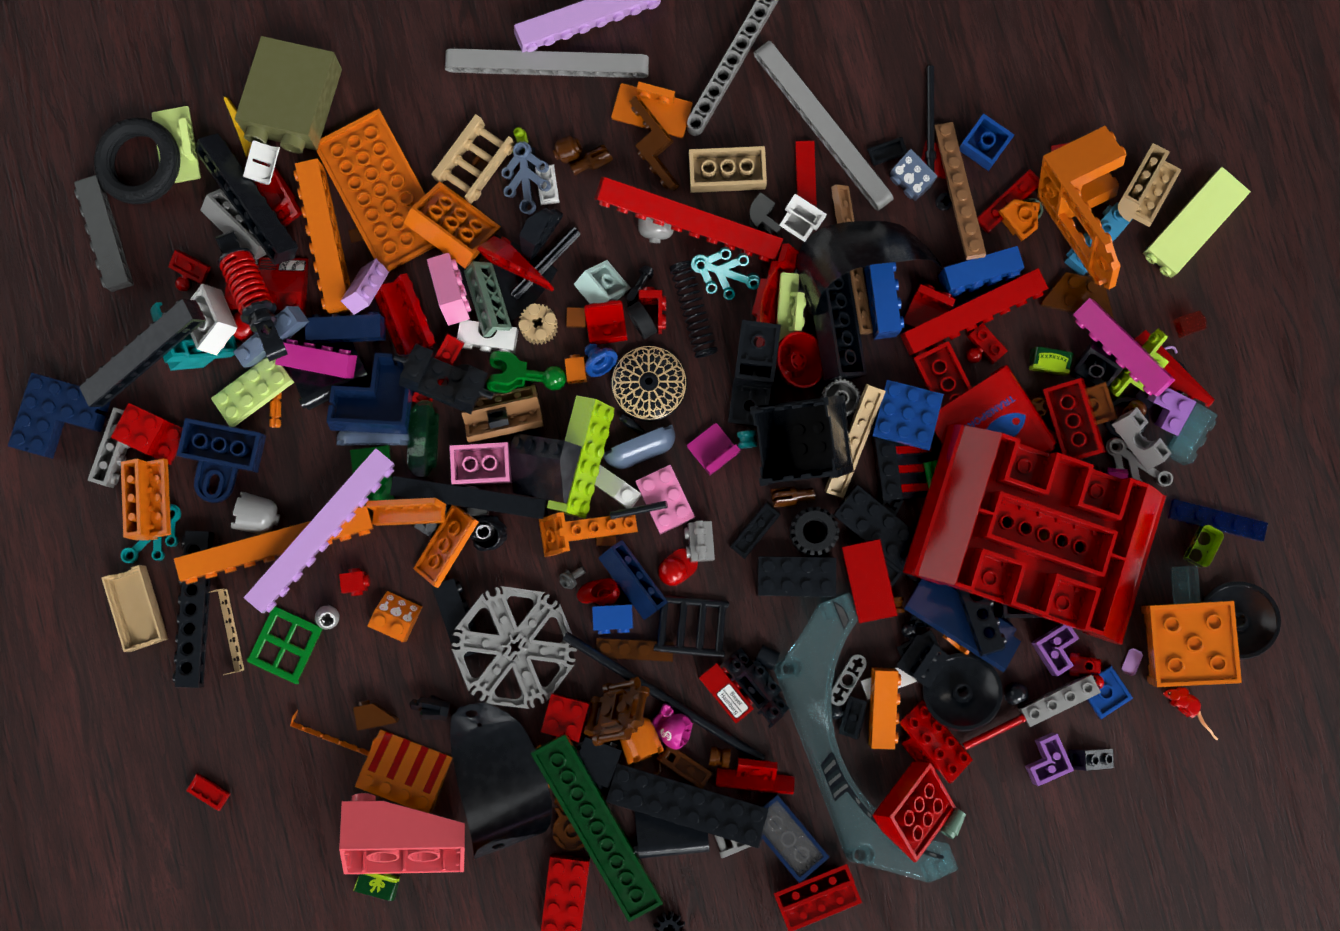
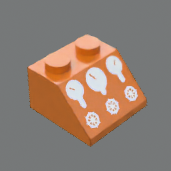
[367,591,422,642]

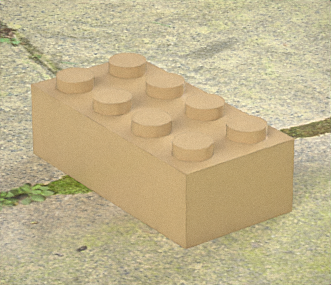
[689,146,767,193]

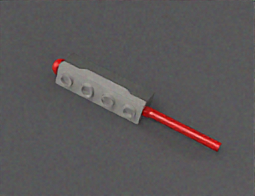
[962,674,1104,750]

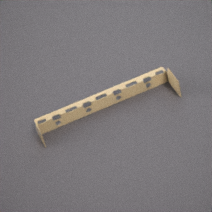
[209,589,244,675]

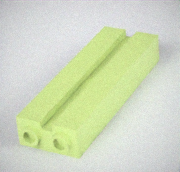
[1143,167,1251,278]

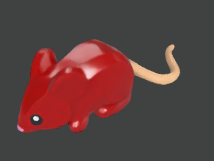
[1163,687,1218,740]

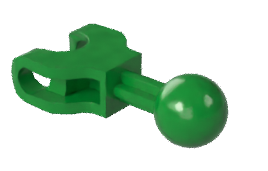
[486,351,566,393]

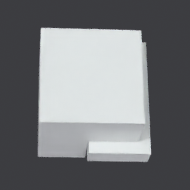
[779,194,827,242]

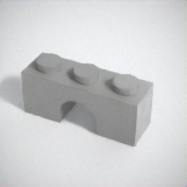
[1112,407,1171,471]

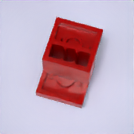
[111,403,183,465]

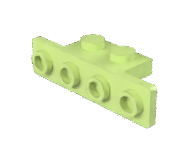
[776,272,806,342]

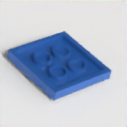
[872,380,944,451]

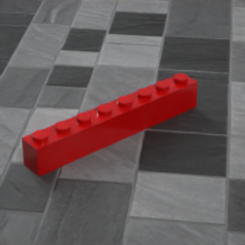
[900,268,1049,356]

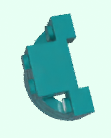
[150,302,238,371]

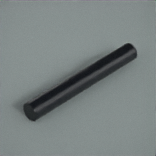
[610,501,668,519]

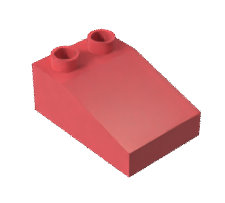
[339,793,465,874]

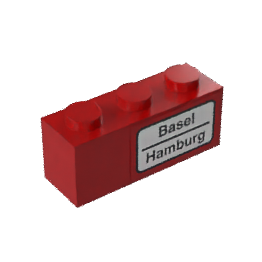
[698,663,754,723]

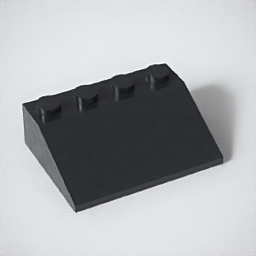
[509,433,582,504]

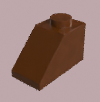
[353,700,399,731]

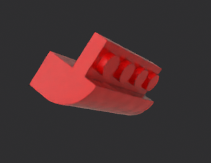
[375,273,435,355]
[774,864,862,931]

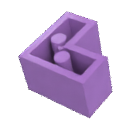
[1147,388,1196,436]
[1031,624,1079,677]
[1025,732,1074,786]

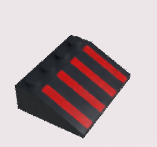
[871,424,933,503]

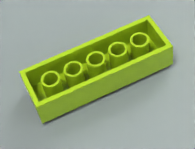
[547,395,614,519]

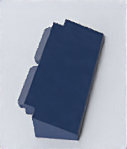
[904,579,1021,672]

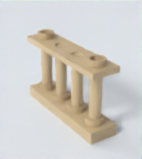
[431,114,515,204]

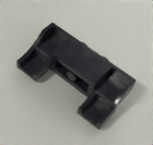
[720,648,790,728]

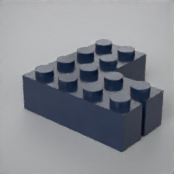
[327,353,413,435]
[8,373,111,459]

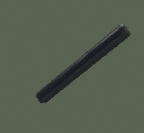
[510,227,580,299]

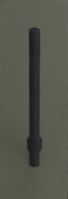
[925,65,936,173]

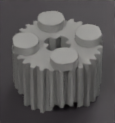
[821,379,861,417]

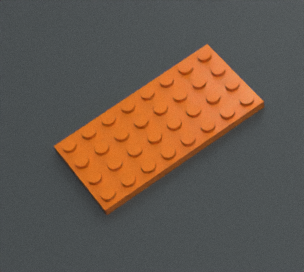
[317,109,435,271]

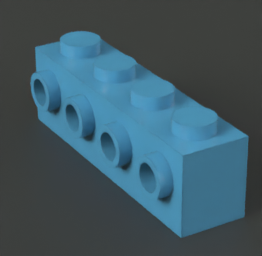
[1064,202,1133,276]

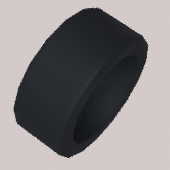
[626,301,657,339]

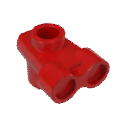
[1070,653,1101,677]

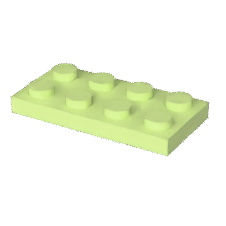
[211,357,294,428]

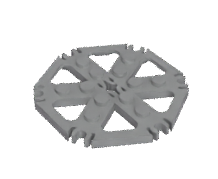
[451,586,577,709]

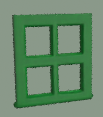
[246,606,323,684]

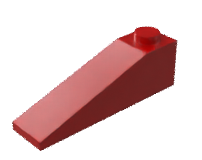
[477,236,554,292]

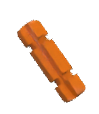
[269,393,282,428]

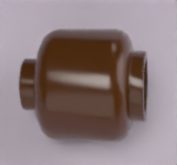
[553,136,582,164]

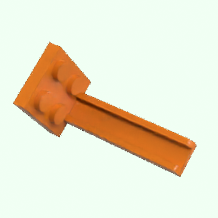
[539,512,638,557]

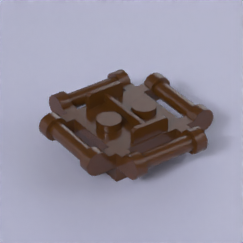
[584,677,650,746]

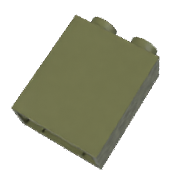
[235,36,342,154]

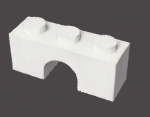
[457,320,519,353]

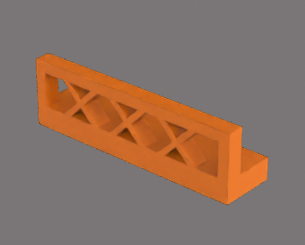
[366,498,446,526]

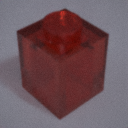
[1173,311,1207,339]

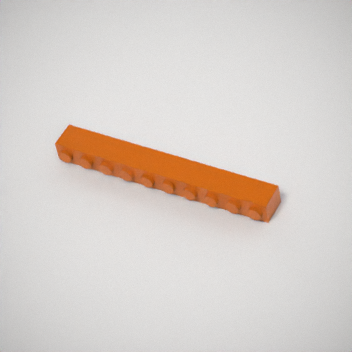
[174,506,374,584]

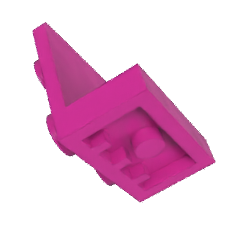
[687,423,741,476]

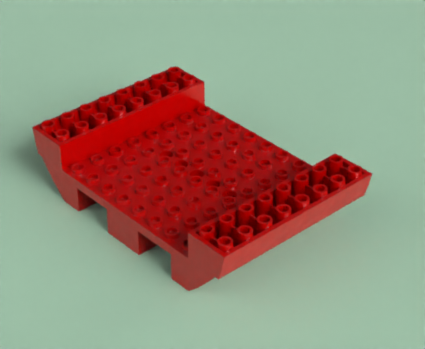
[903,424,1166,645]

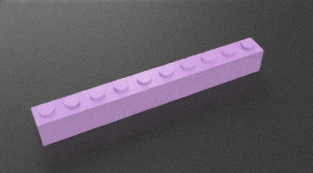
[244,449,395,613]

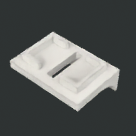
[243,140,280,185]

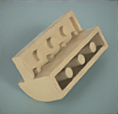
[1118,143,1182,227]

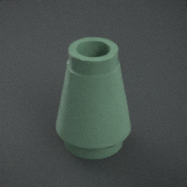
[940,808,966,839]

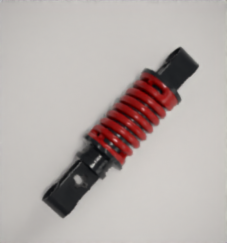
[215,231,288,362]

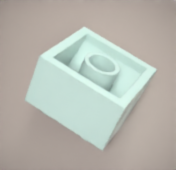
[574,260,631,304]

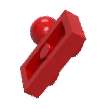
[168,250,211,291]
[966,323,1008,365]

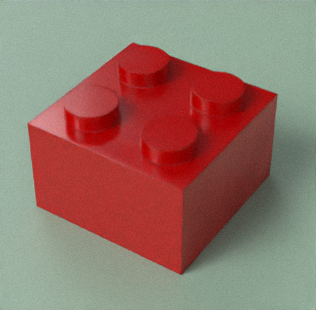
[541,693,590,742]

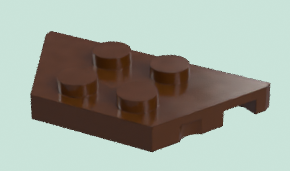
[1040,272,1114,319]

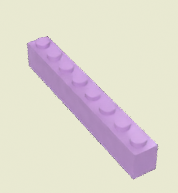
[514,0,661,53]

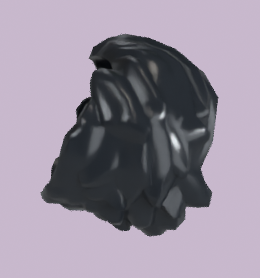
[470,515,507,551]

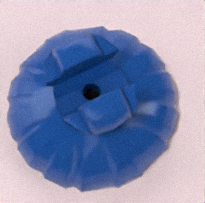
[585,343,618,377]

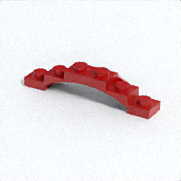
[752,243,799,347]

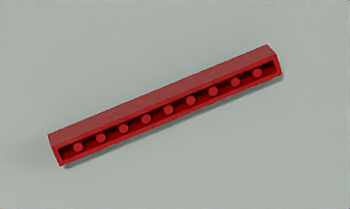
[594,177,783,262]

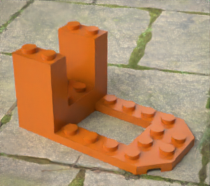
[1037,126,1126,290]

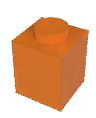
[565,354,587,384]

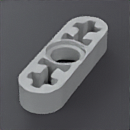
[828,654,867,706]

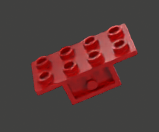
[899,700,973,783]

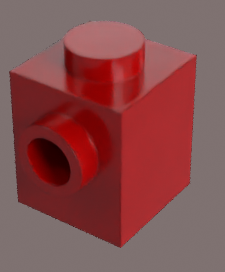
[339,568,370,596]

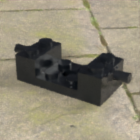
[393,343,494,414]

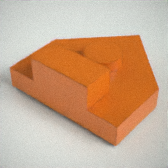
[998,199,1040,241]

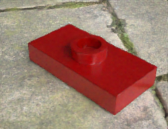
[186,773,231,811]

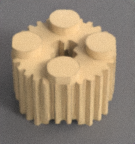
[518,303,558,345]

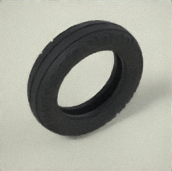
[94,118,180,204]

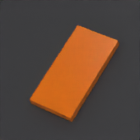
[413,505,479,588]

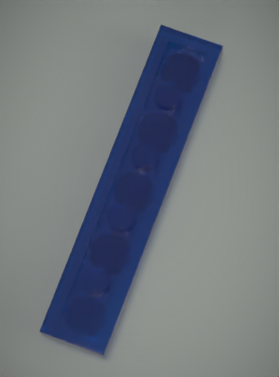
[1168,499,1268,542]

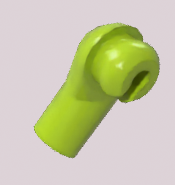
[512,127,528,153]

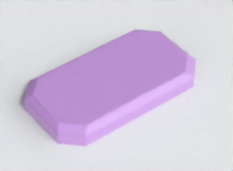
[1121,648,1143,676]

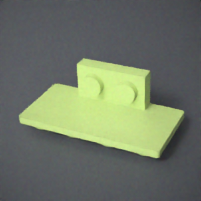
[152,106,201,183]

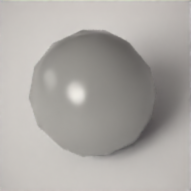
[315,605,340,630]

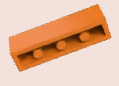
[868,667,901,749]

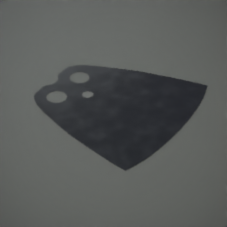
[457,235,557,331]

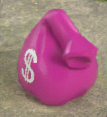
[652,704,693,750]

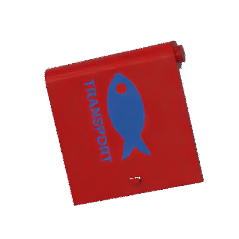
[935,365,1057,453]

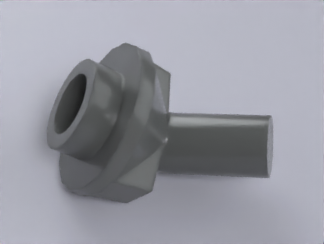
[559,566,586,589]

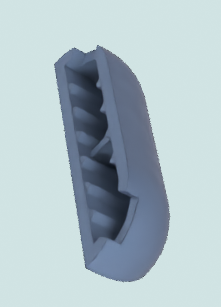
[603,425,675,469]
[336,429,413,446]

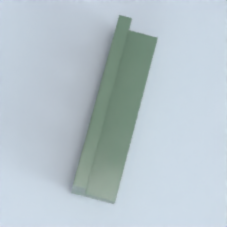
[464,261,512,337]

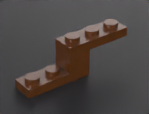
[629,96,680,191]

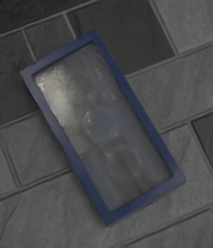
[762,794,829,883]

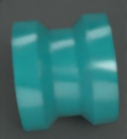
[737,431,757,448]

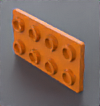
[611,82,693,138]

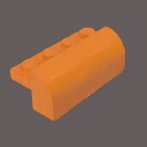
[121,458,171,540]

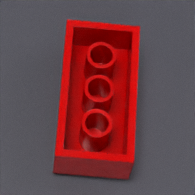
[913,341,980,427]
[1043,378,1106,460]
[541,854,590,931]

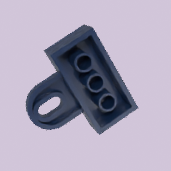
[176,418,266,503]

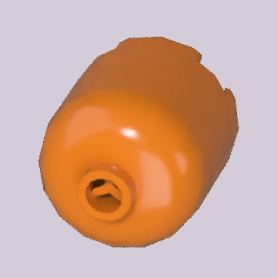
[619,717,664,765]

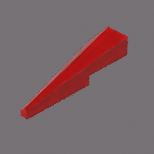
[1135,330,1215,407]

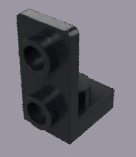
[1068,749,1114,771]

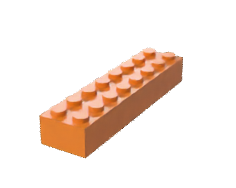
[293,159,352,316]

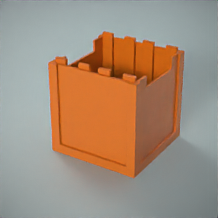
[1141,601,1242,687]

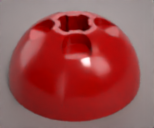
[775,331,823,388]

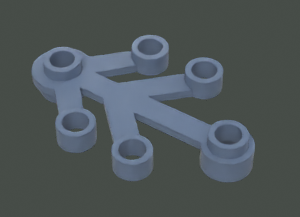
[501,141,551,215]

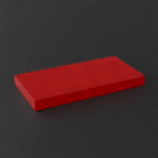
[842,539,898,623]

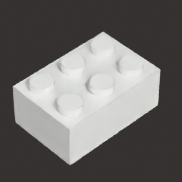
[190,284,238,355]

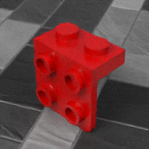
[904,284,956,328]
[639,287,666,334]
[584,300,628,345]

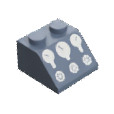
[889,149,937,201]

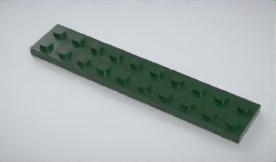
[530,733,663,922]

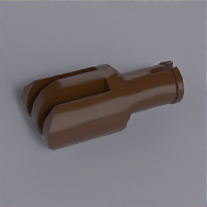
[570,145,613,176]
[771,486,815,508]

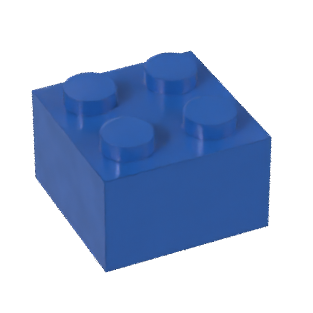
[959,113,1014,171]
[592,605,634,634]

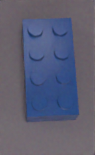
[938,246,1025,298]
[864,262,904,340]

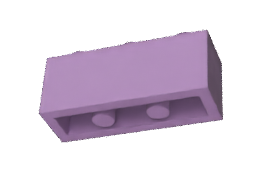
[341,258,389,314]

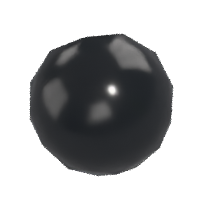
[1004,682,1029,705]

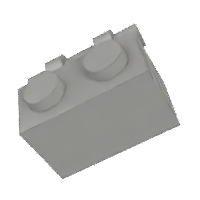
[684,521,715,563]

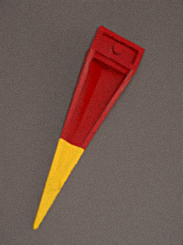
[224,97,302,227]

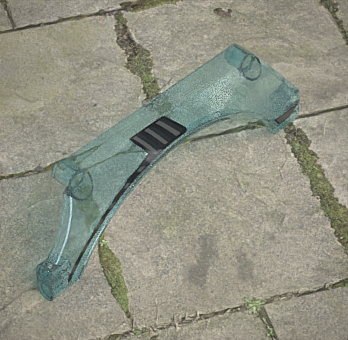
[774,592,959,883]

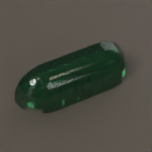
[407,400,439,477]

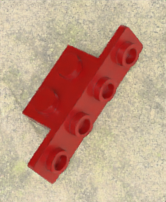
[716,758,795,794]

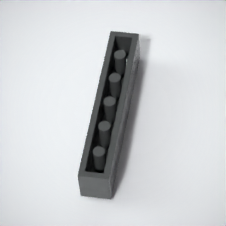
[74,175,134,292]

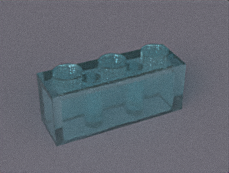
[1168,403,1217,466]

